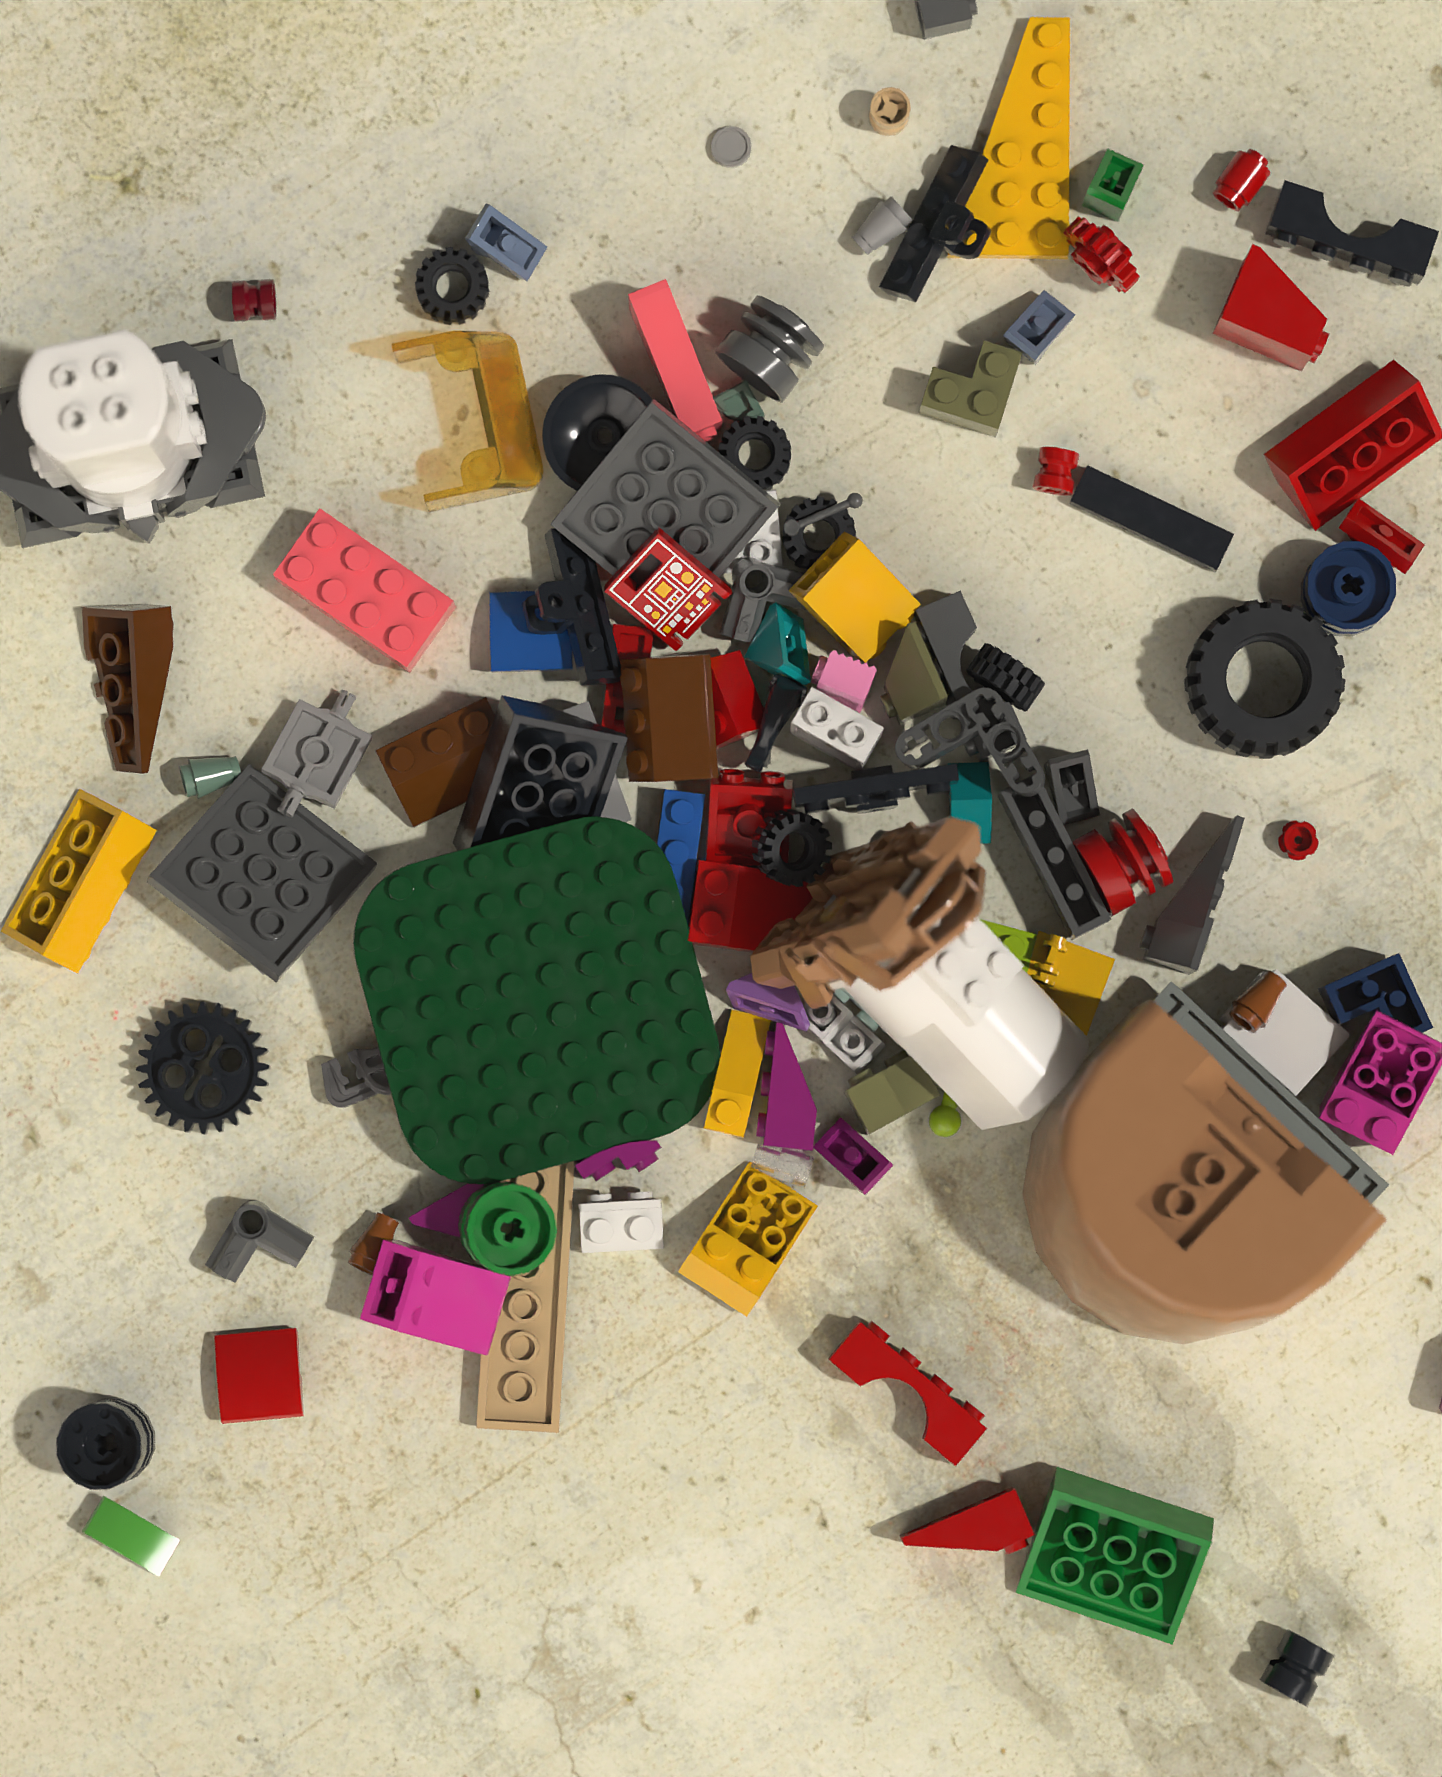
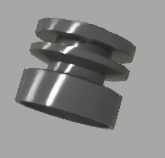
[715,296,824,403]

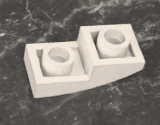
[803,996,885,1075]

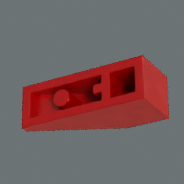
[900,1487,1035,1554]

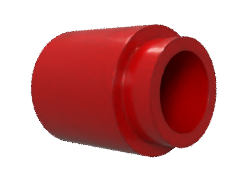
[1213,149,1271,212]

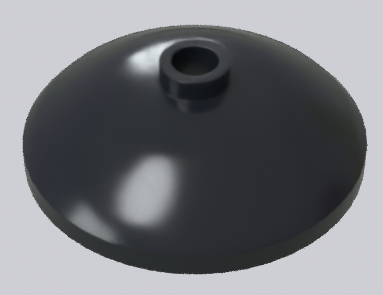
[542,374,653,491]

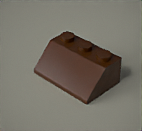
[620,654,718,782]
[375,697,495,828]

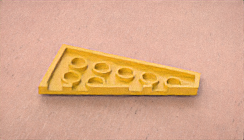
[947,17,1070,259]

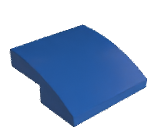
[490,591,573,673]

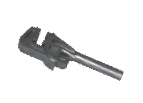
[321,1047,391,1108]

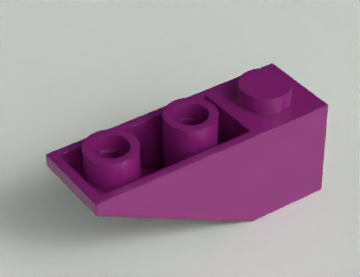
[756,1023,817,1151]

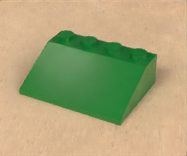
[1015,1466,1214,1645]

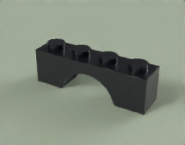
[1265,180,1439,287]

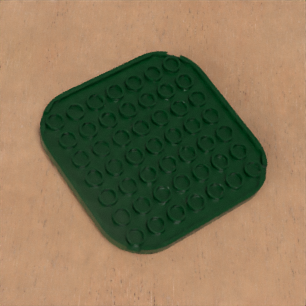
[353,817,720,1184]

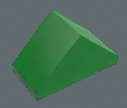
[1082,148,1144,222]

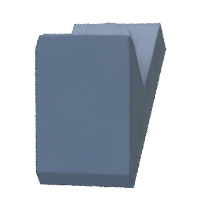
[465,204,548,281]
[1003,290,1076,365]

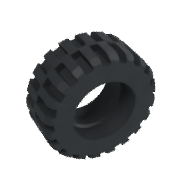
[1184,599,1346,759]

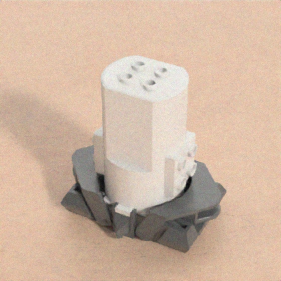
[0,329,266,548]

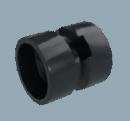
[1260,1629,1335,1707]

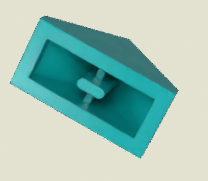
[744,602,811,685]
[947,762,992,844]

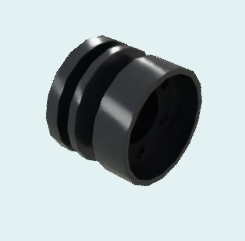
[56,1398,155,1490]

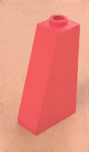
[628,279,722,442]

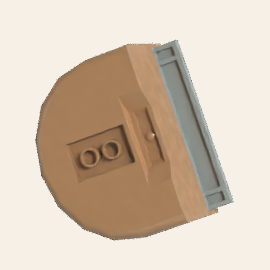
[1022,981,1389,1344]

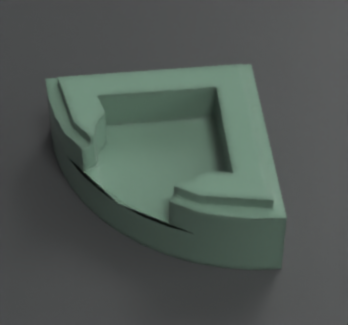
[713,380,765,422]

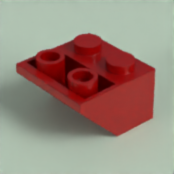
[710,650,764,749]

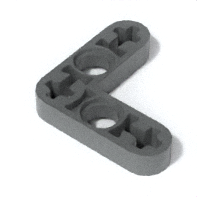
[895,688,1045,797]

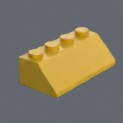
[1,788,157,974]

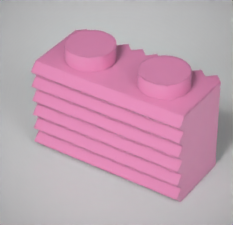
[811,650,877,713]

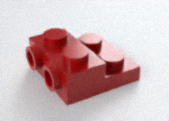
[706,769,793,866]

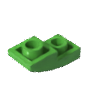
[82,1496,180,1576]

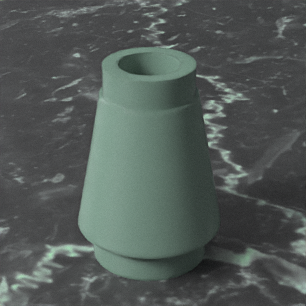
[179,756,241,799]

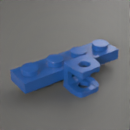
[657,789,705,924]

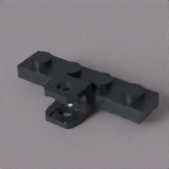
[879,145,991,302]
[522,528,621,686]
[793,764,959,814]

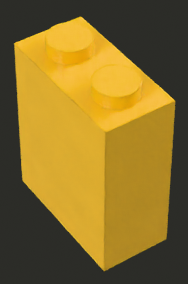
[788,531,921,663]

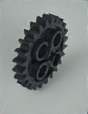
[136,1001,271,1135]

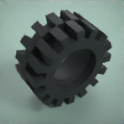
[415,247,489,325]
[718,416,791,490]
[782,497,856,570]
[966,643,1045,712]
[752,809,833,887]

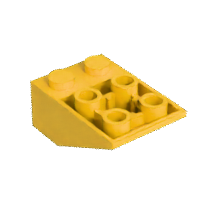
[678,1161,818,1317]

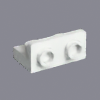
[579,1192,664,1253]

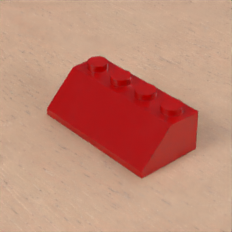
[1263,359,1442,531]

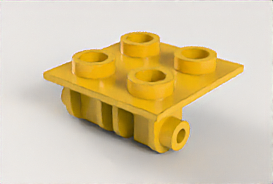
[1027,931,1115,1036]

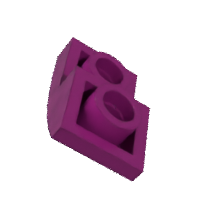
[575,1141,662,1182]

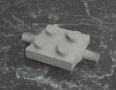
[262,690,372,818]

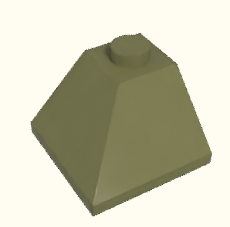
[880,622,948,725]

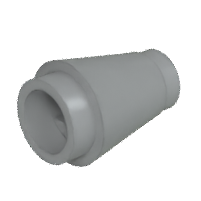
[852,196,912,255]

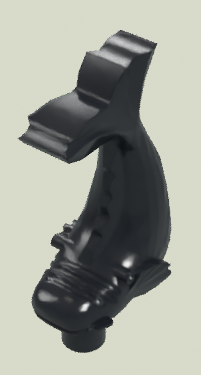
[745,674,807,773]

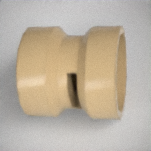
[869,87,911,136]

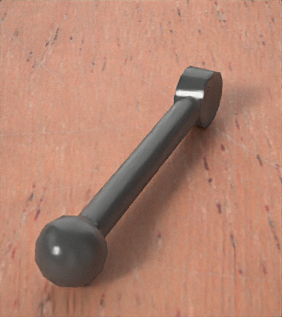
[783,493,863,537]

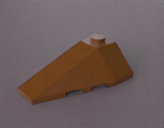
[82,604,174,774]

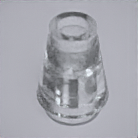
[751,1144,814,1189]

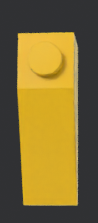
[704,1010,771,1138]

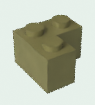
[919,340,1023,437]
[844,1049,940,1135]

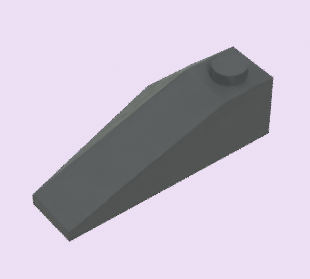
[1139,815,1245,975]

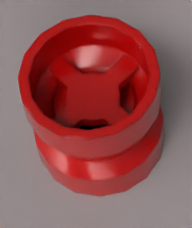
[1033,447,1079,496]

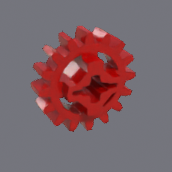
[1063,216,1140,293]

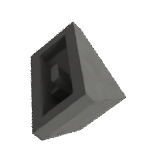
[1044,749,1100,825]

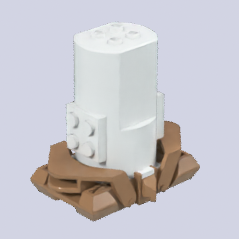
[750,817,1089,1130]

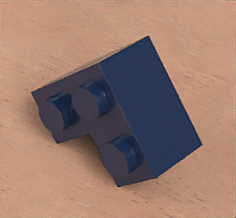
[1318,953,1433,1033]

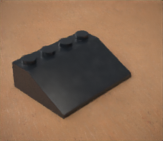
[453,695,628,851]

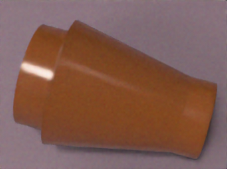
[1229,971,1287,1033]
[348,1212,399,1276]

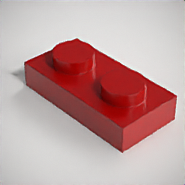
[1338,498,1425,574]

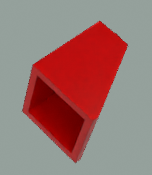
[1212,244,1330,371]

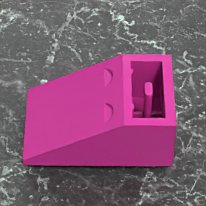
[1319,1010,1442,1155]
[360,1240,511,1356]

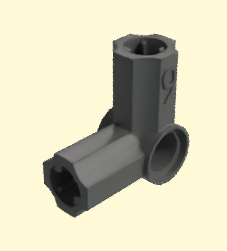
[720,558,808,642]
[205,1200,315,1283]

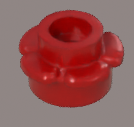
[1278,821,1319,861]

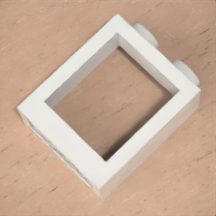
[790,687,884,770]

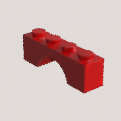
[828,1320,987,1466]

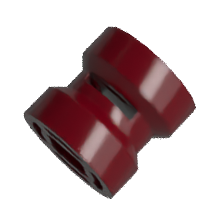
[232,279,277,322]

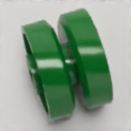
[458,1181,557,1276]

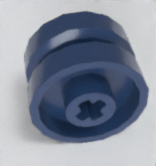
[1301,541,1396,636]

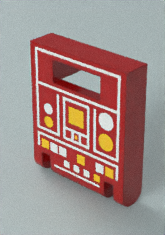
[604,527,732,651]

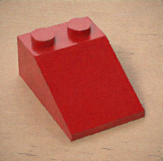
[688,860,813,953]

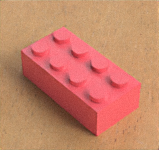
[273,508,456,673]

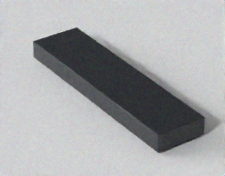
[1069,465,1234,572]

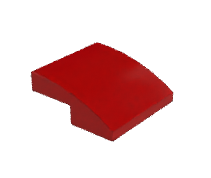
[214,1328,304,1424]

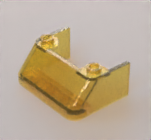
[392,331,544,512]

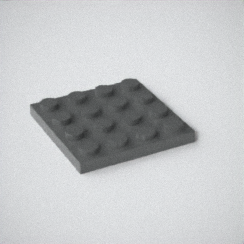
[550,399,780,589]
[147,764,378,983]

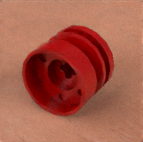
[1072,808,1174,917]

